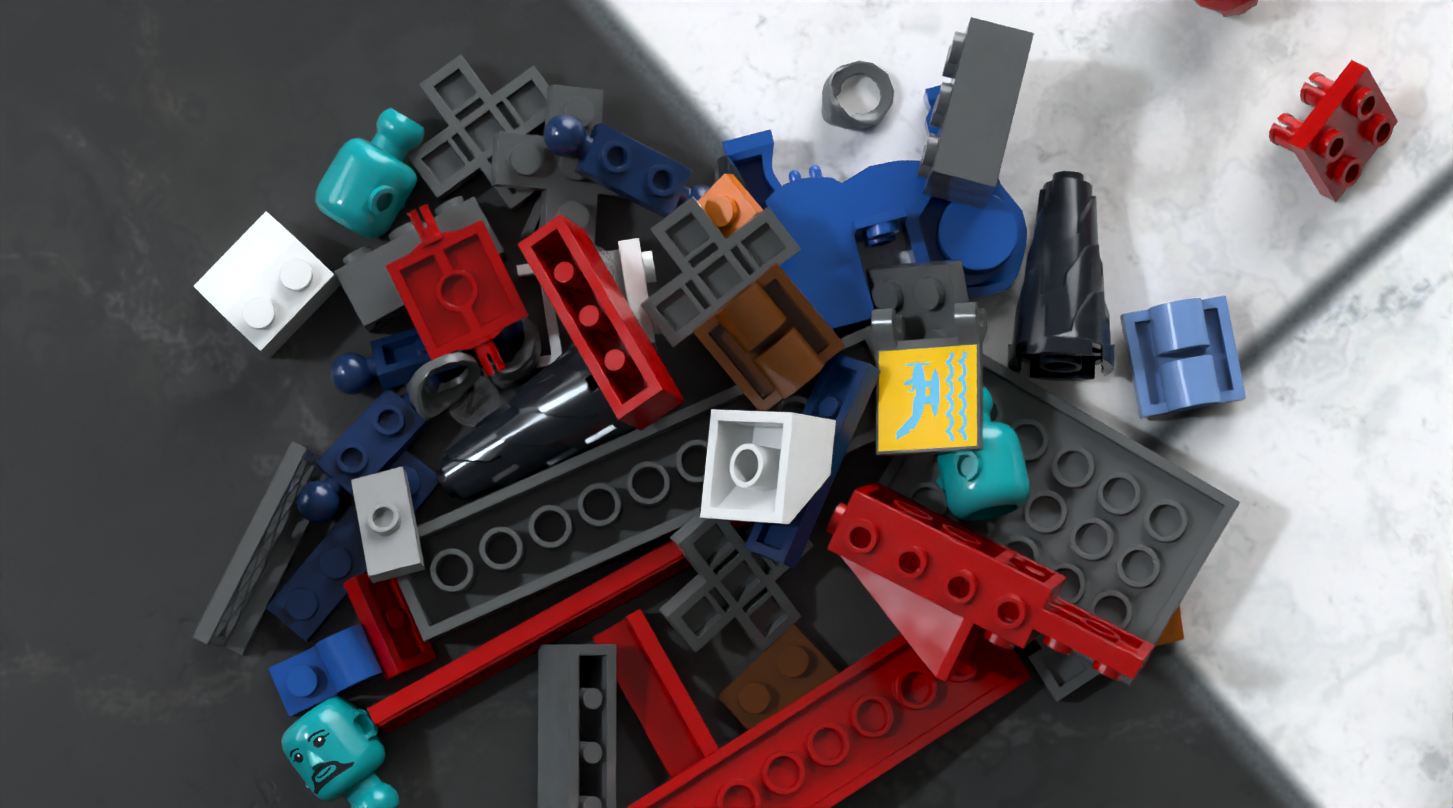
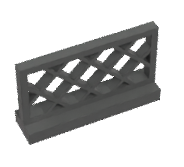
[193,441,327,656]

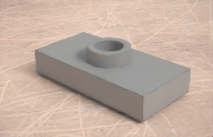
[351,466,425,583]

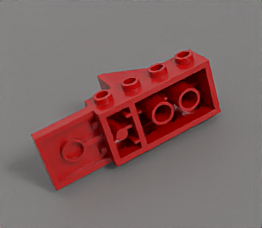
[827,482,1155,682]

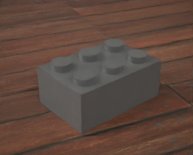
[917,17,1034,210]

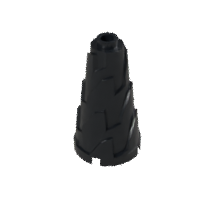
[1007,171,1115,381]
[436,343,636,499]

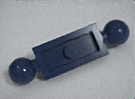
[544,114,711,218]
[330,319,523,395]
[296,373,447,523]

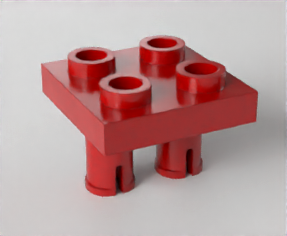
[1269,60,1398,202]

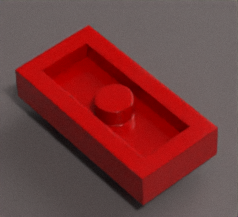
[343,572,437,680]

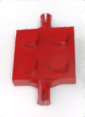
[385,204,529,377]

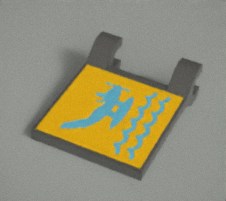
[871,302,987,456]

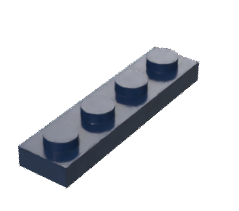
[744,354,881,569]
[266,450,441,642]

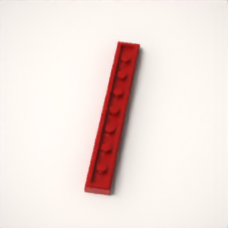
[367,520,753,734]

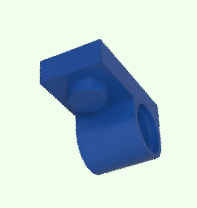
[268,624,383,717]

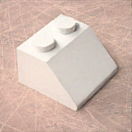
[194,211,341,358]
[700,409,836,524]

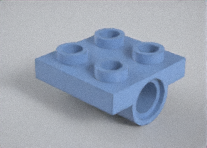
[1120,295,1246,419]

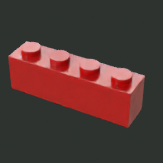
[517,214,685,431]

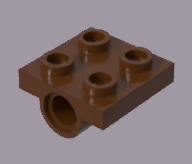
[693,262,845,411]

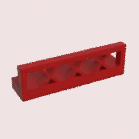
[592,609,719,779]

